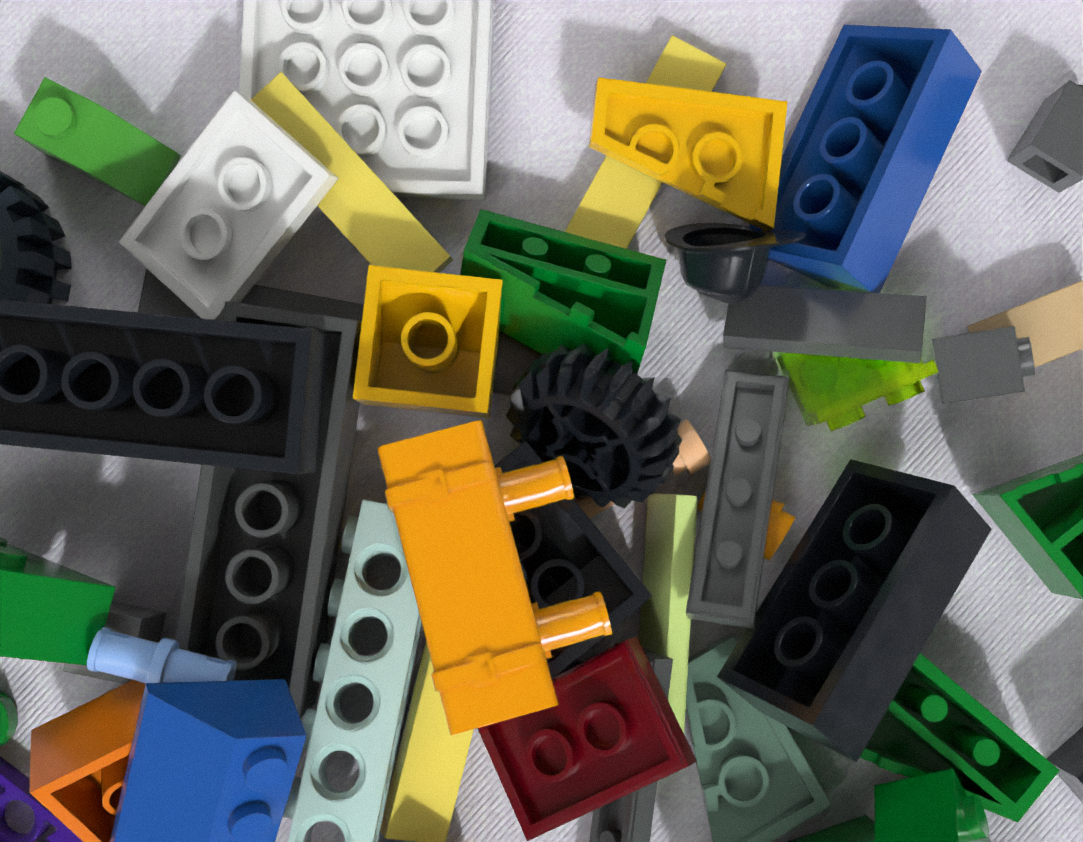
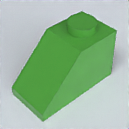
[14,77,181,206]

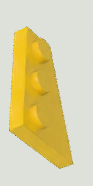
[588,77,788,230]

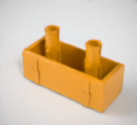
[377,420,612,735]

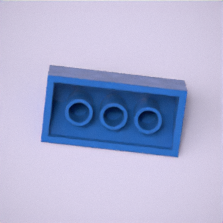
[749,24,982,293]
[110,679,307,842]

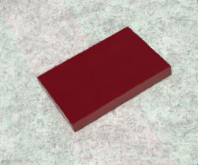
[477,637,697,841]

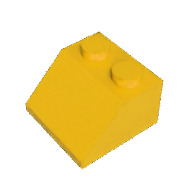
[353,265,503,419]

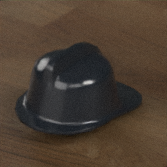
[664,223,806,304]

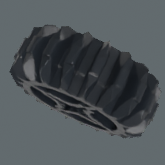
[506,343,683,509]

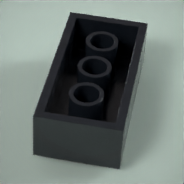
[717,459,992,762]

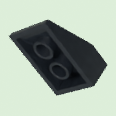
[494,440,652,678]

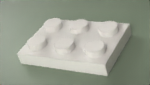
[118,90,339,321]

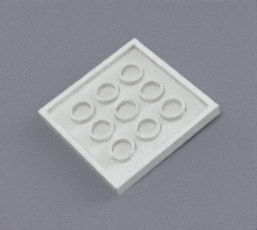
[239,0,494,200]

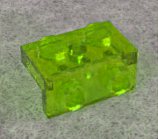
[777,353,939,432]

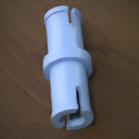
[87,627,237,685]

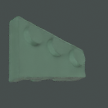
[685,633,832,842]

